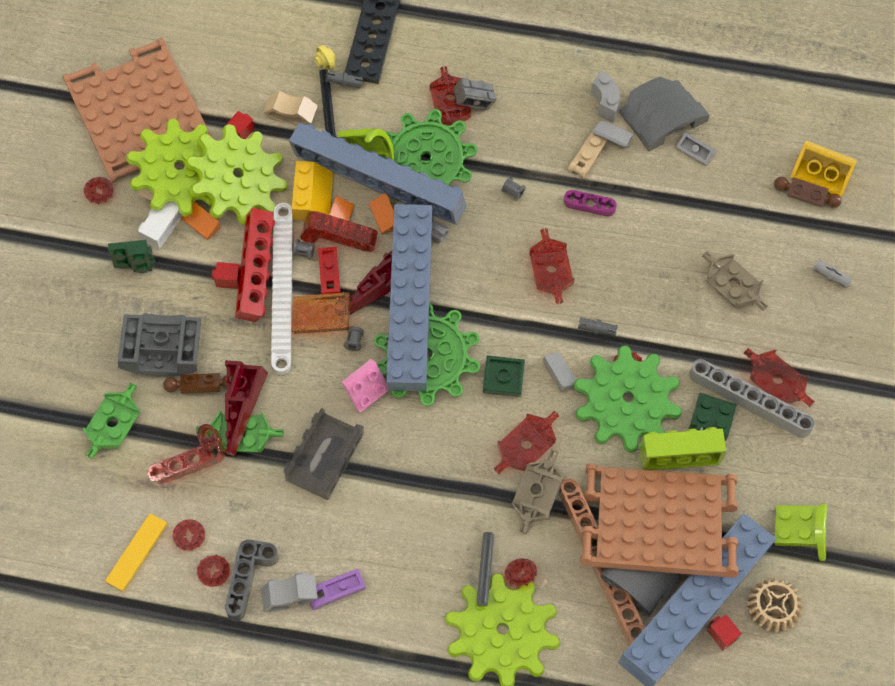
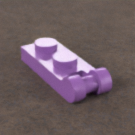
[310,569,366,610]

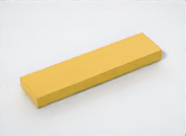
[105,513,168,592]

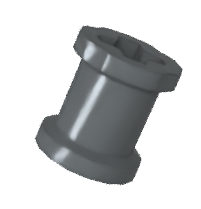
[501,177,526,200]
[292,239,315,259]
[344,326,364,351]

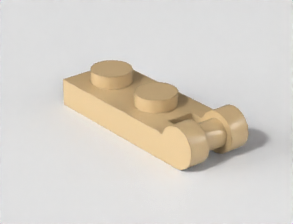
[567,132,607,179]

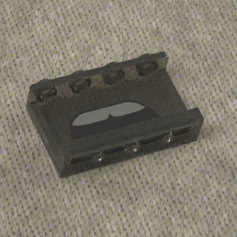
[283,408,364,500]

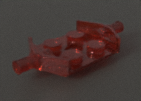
[430,66,472,126]
[529,228,574,304]
[743,347,815,407]
[494,411,559,474]

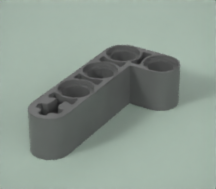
[225,540,278,622]

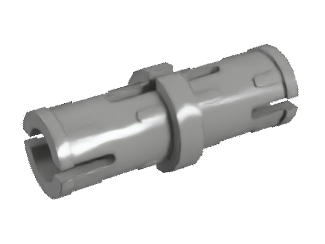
[813,259,852,288]

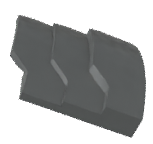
[619,77,710,151]
[118,313,201,376]

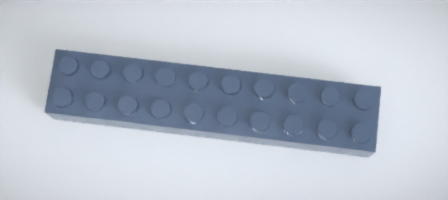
[289,122,467,225]
[387,204,433,391]
[618,513,777,686]

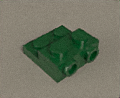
[108,240,155,273]
[689,393,737,441]

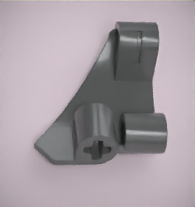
[600,568,680,616]

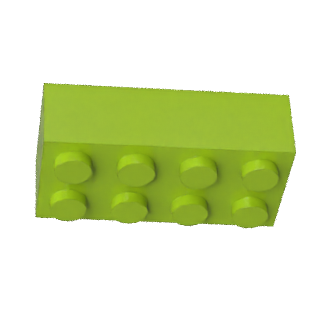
[639,427,726,470]

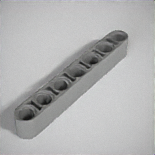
[690,359,815,438]

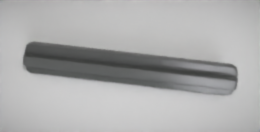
[476,532,494,607]

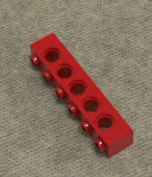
[235,208,275,322]

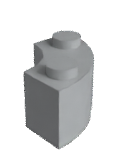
[591,70,620,123]
[261,572,317,612]

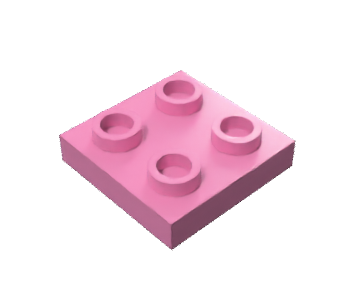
[341,359,389,413]

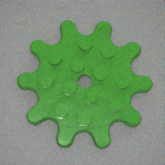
[381,109,478,186]
[374,303,480,406]
[574,346,682,453]

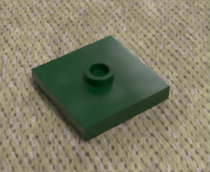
[483,355,525,397]

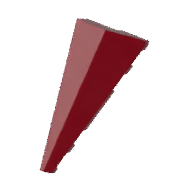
[335,250,392,320]
[225,360,268,456]

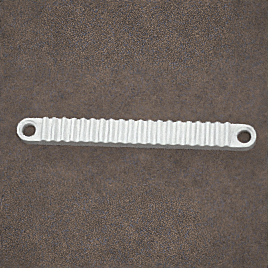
[271,203,293,375]

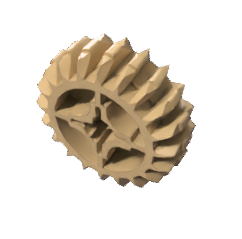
[747,577,803,633]

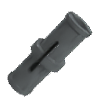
[325,71,363,89]
[578,317,618,337]

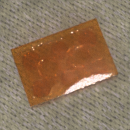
[291,293,350,334]

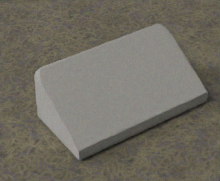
[593,120,633,147]
[676,132,717,165]
[543,352,576,392]

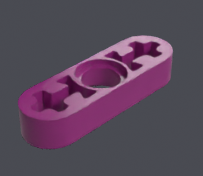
[564,190,617,217]

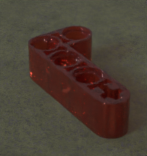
[300,211,378,252]
[147,424,226,484]

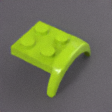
[337,128,394,160]
[774,503,828,561]

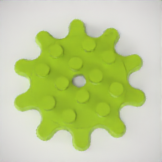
[126,119,212,217]
[185,124,287,225]
[445,573,560,686]

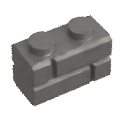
[453,78,496,110]

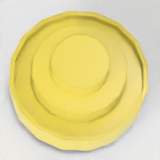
[314,45,336,71]

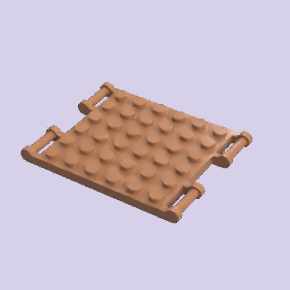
[62,37,213,182]
[580,463,739,578]

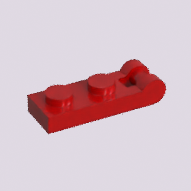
[318,247,341,298]

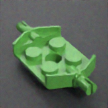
[83,383,140,459]
[196,411,284,453]

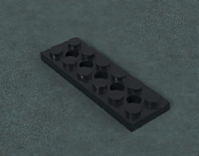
[345,0,401,84]

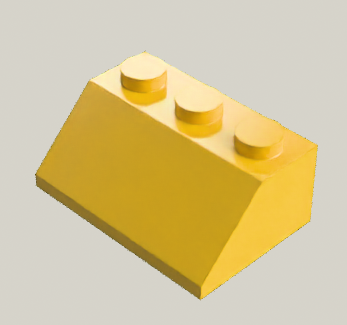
[790,140,857,198]
[292,161,334,221]

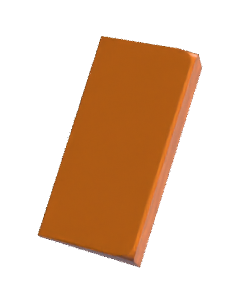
[369,193,394,234]
[325,196,354,237]
[181,202,220,240]

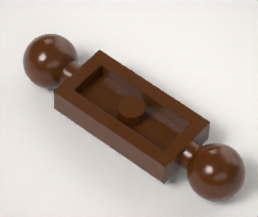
[774,176,842,208]
[163,373,233,394]

